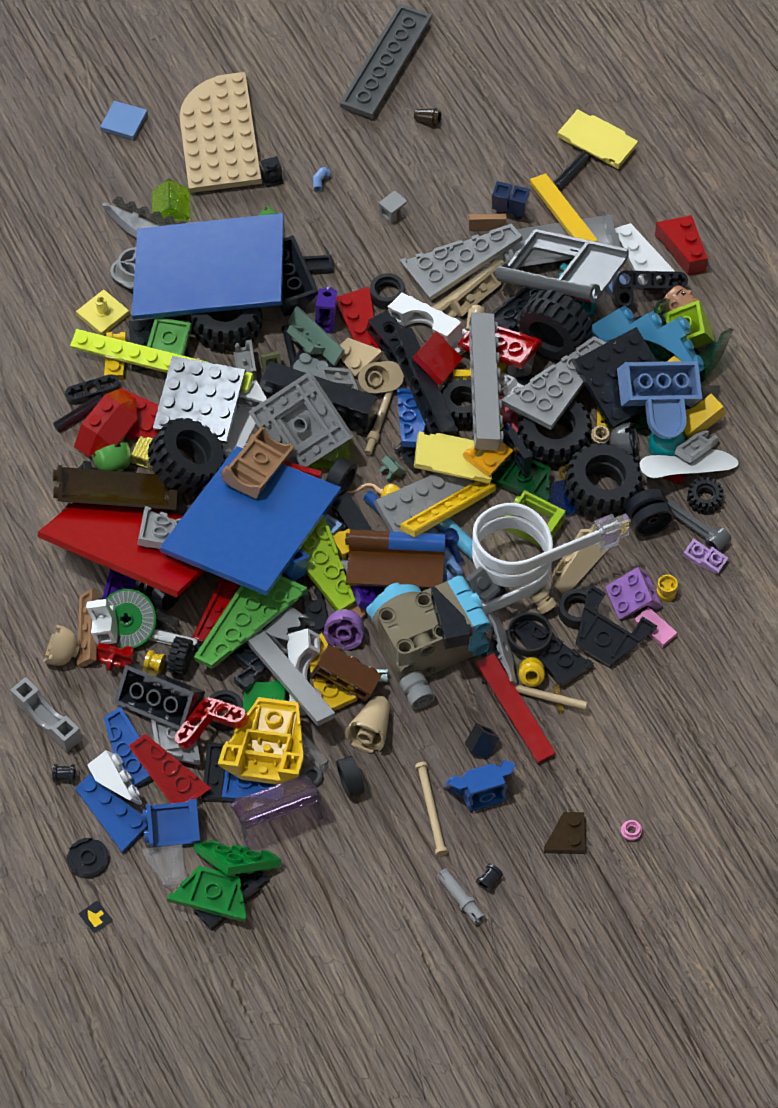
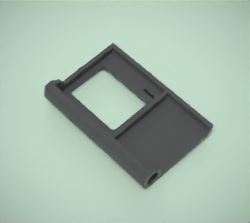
[495,229,629,303]

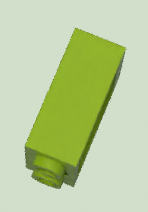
[504,490,565,548]

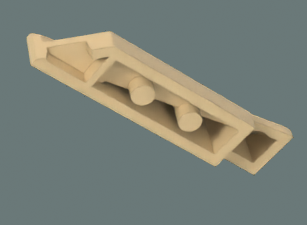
[432,260,504,318]
[552,519,621,596]

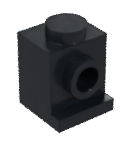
[260,156,284,188]

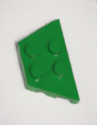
[167,866,247,923]

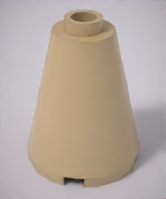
[345,696,390,753]

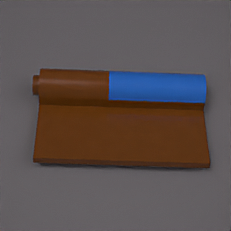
[345,529,446,589]

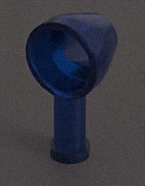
[439,527,464,564]

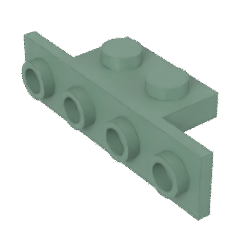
[287,306,345,366]

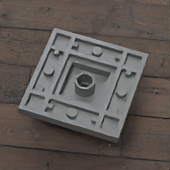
[248,371,353,467]

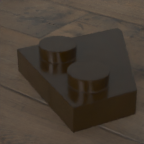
[544,812,585,854]

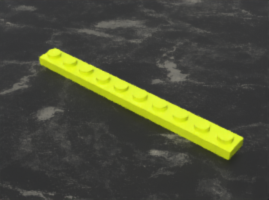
[70,329,254,393]

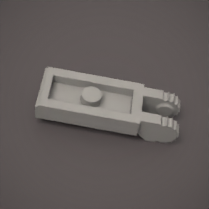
[675,430,719,463]

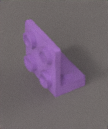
[606,567,663,620]

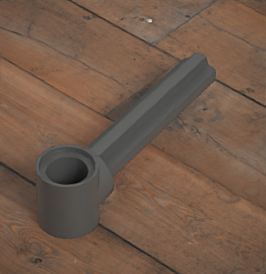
[668,500,732,552]

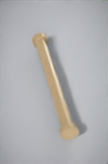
[415,762,448,856]

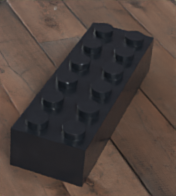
[261,361,377,435]

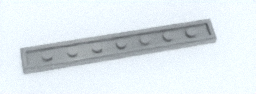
[246,629,335,726]

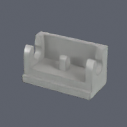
[234,340,257,381]

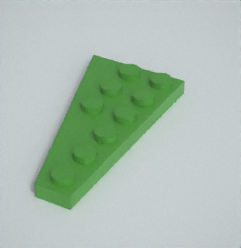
[194,576,308,669]

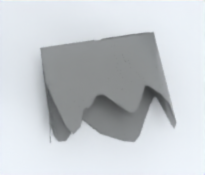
[264,606,315,654]

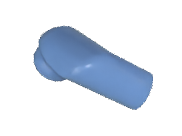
[313,167,331,192]

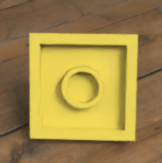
[76,290,130,336]

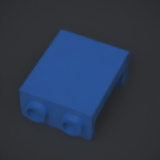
[143,799,200,848]

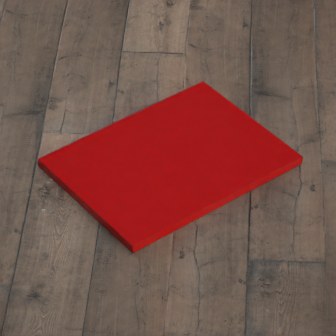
[38,503,205,597]

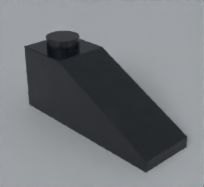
[431,586,473,649]

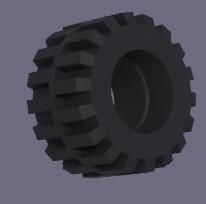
[440,377,473,430]

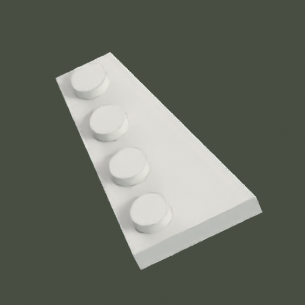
[614,223,674,285]

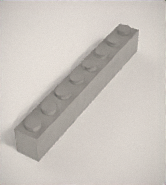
[469,312,503,451]

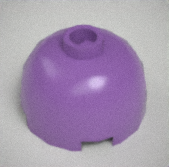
[324,609,364,650]

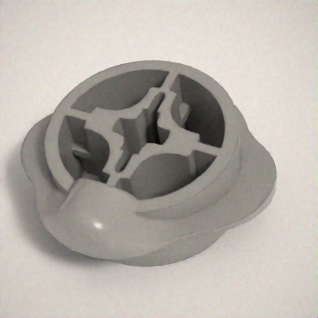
[110,247,136,289]

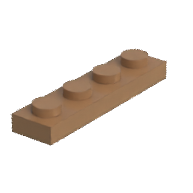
[77,588,98,668]

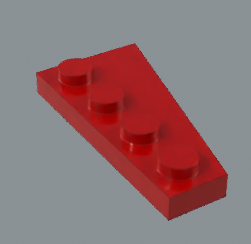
[337,287,379,349]
[129,734,211,804]

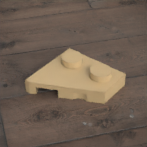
[340,338,384,378]

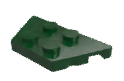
[491,456,551,502]

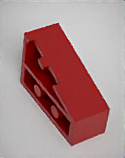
[655,215,708,275]

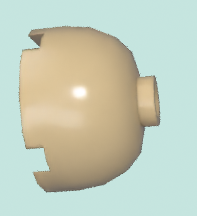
[44,624,79,666]

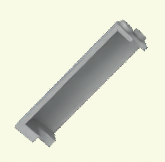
[504,215,620,267]

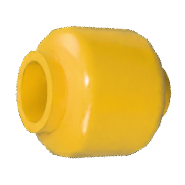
[518,657,545,687]

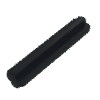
[553,151,590,190]
[53,395,102,432]

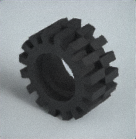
[687,477,724,515]
[167,636,194,675]

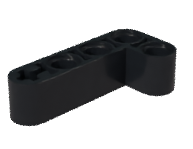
[612,270,688,308]

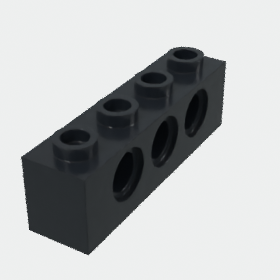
[366,310,407,383]

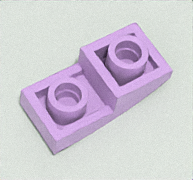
[681,538,728,574]

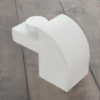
[86,599,118,645]

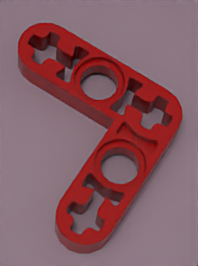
[174,697,249,749]

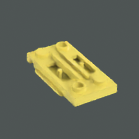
[557,109,638,169]
[414,431,492,484]

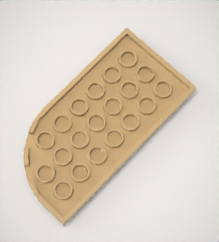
[180,72,262,193]

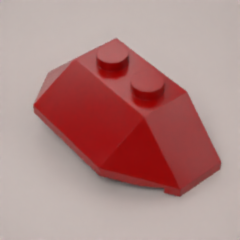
[74,389,138,458]

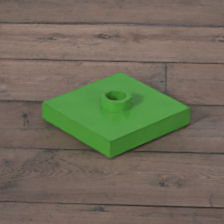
[147,317,192,356]

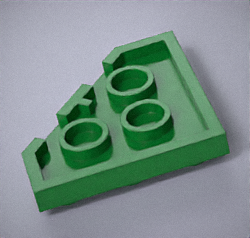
[194,840,282,876]

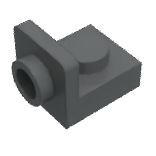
[465,567,500,602]

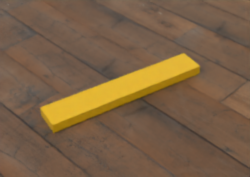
[530,173,598,242]
[400,481,496,538]

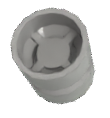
[399,671,435,710]

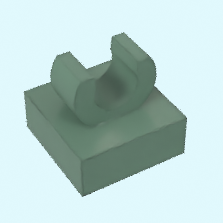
[379,455,406,481]

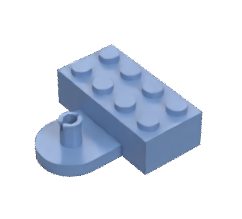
[617,361,702,439]

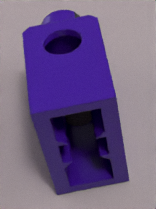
[315,287,338,333]

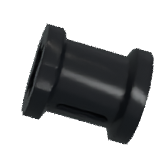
[52,764,76,783]
[476,863,503,892]

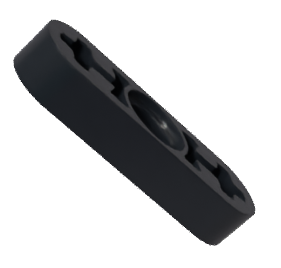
[65,374,120,405]

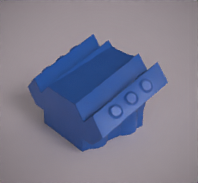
[444,760,516,812]

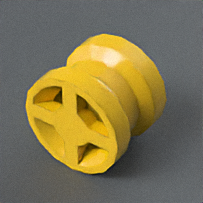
[144,650,166,673]

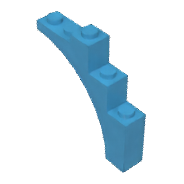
[591,306,705,372]

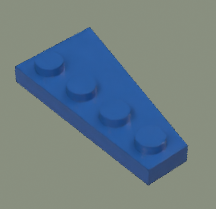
[397,388,426,447]
[75,774,148,855]

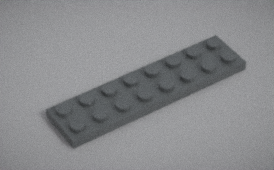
[340,4,432,119]

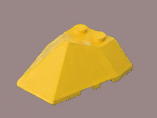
[218,697,304,785]

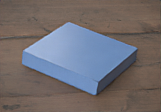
[100,101,148,140]

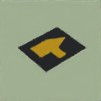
[78,901,113,933]

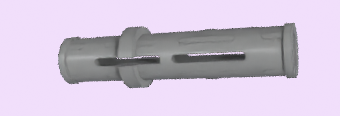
[437,869,485,925]

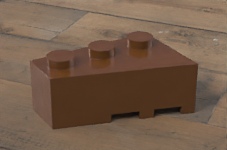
[309,644,382,701]

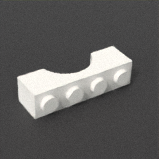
[388,293,463,346]
[287,629,321,716]

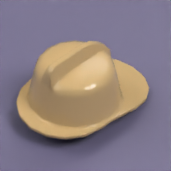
[358,361,404,393]

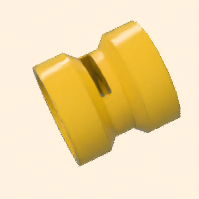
[657,575,678,602]

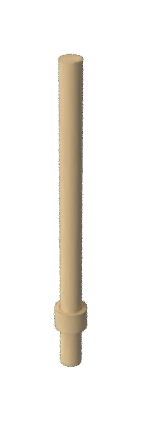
[364,390,394,455]

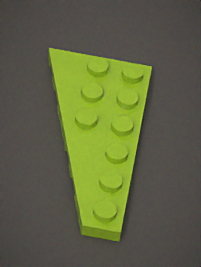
[300,515,356,611]

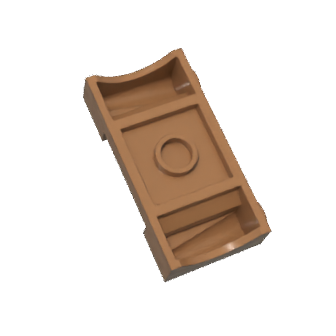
[221,426,295,499]

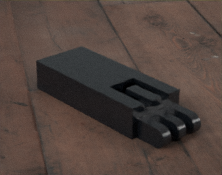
[193,870,269,931]

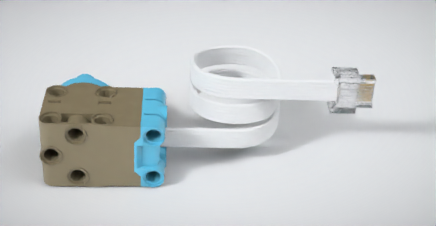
[366,503,631,683]

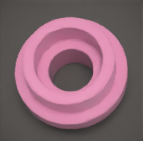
[621,820,642,841]

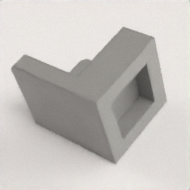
[379,191,407,224]

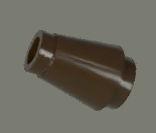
[414,108,442,126]

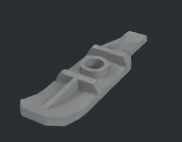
[487,613,518,685]

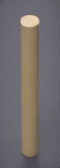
[513,684,588,710]

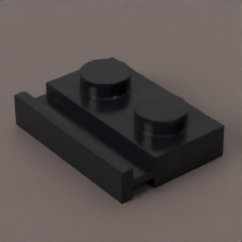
[507,429,533,476]

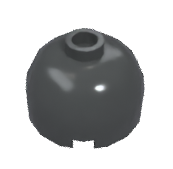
[607,422,640,461]

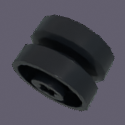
[624,488,675,537]

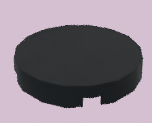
[66,838,109,879]

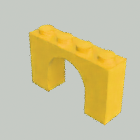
[667,355,726,440]

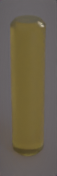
[553,684,564,714]

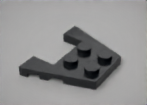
[575,584,657,667]
[194,642,279,692]

